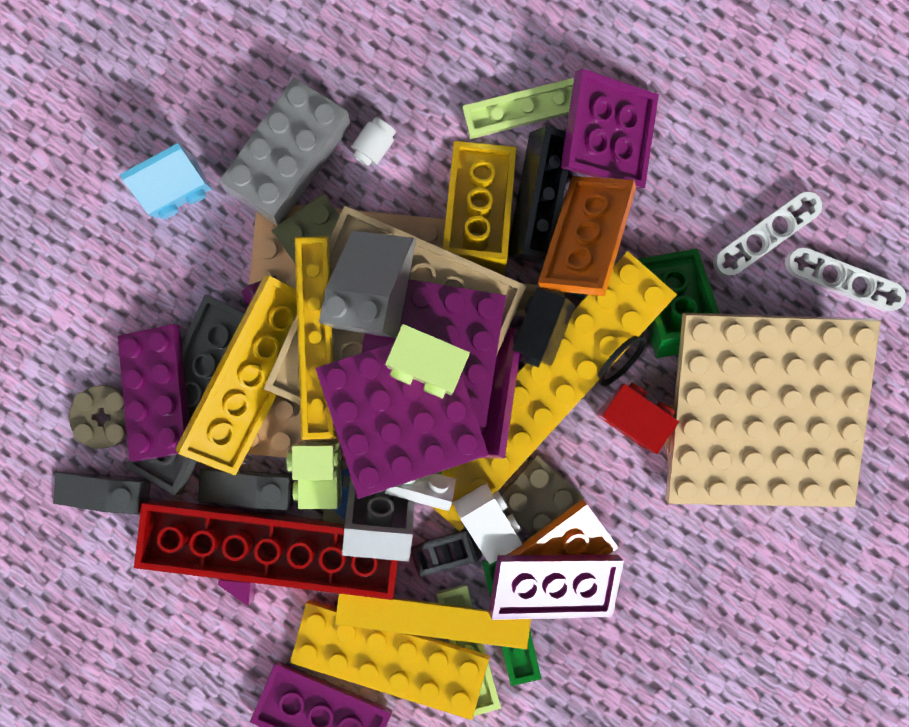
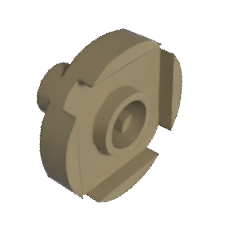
[69,385,127,449]

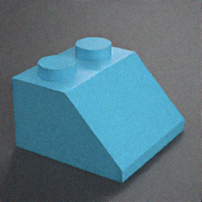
[120,143,212,219]

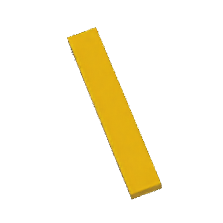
[295,236,336,440]
[335,594,531,649]

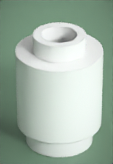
[351,117,396,167]

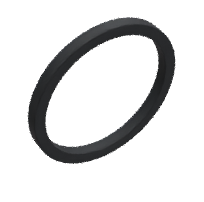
[598,334,647,386]

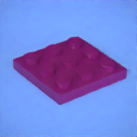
[561,69,659,189]

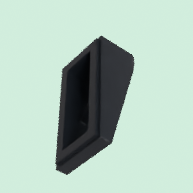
[411,529,482,577]

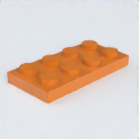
[538,176,636,296]

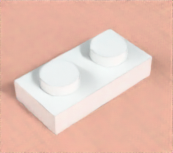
[385,473,456,511]

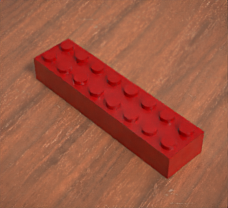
[134,498,399,600]

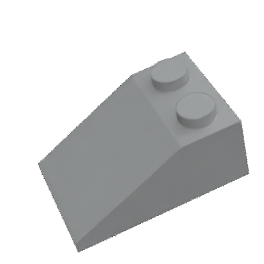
[319,230,416,338]
[342,478,415,562]

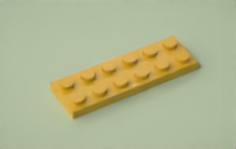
[175,274,297,476]
[290,600,490,720]

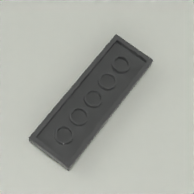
[125,294,245,495]

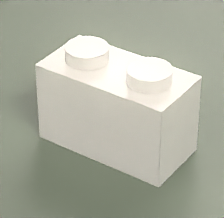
[453,483,523,564]

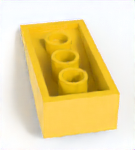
[443,141,516,275]

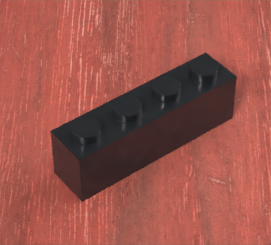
[508,126,568,263]

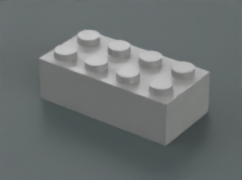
[219,77,351,226]

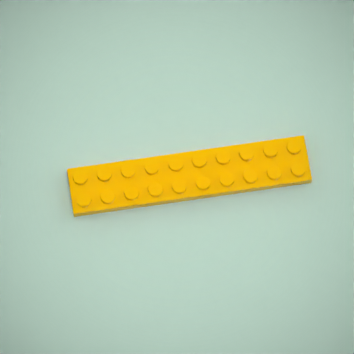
[431,251,677,532]

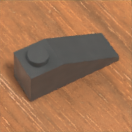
[198,469,294,510]
[53,472,151,514]

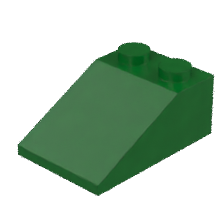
[637,248,720,359]

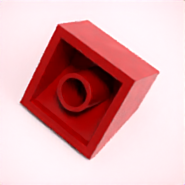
[596,382,680,454]

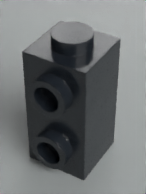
[512,288,576,368]

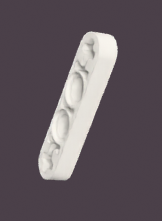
[713,192,822,277]
[785,248,906,312]

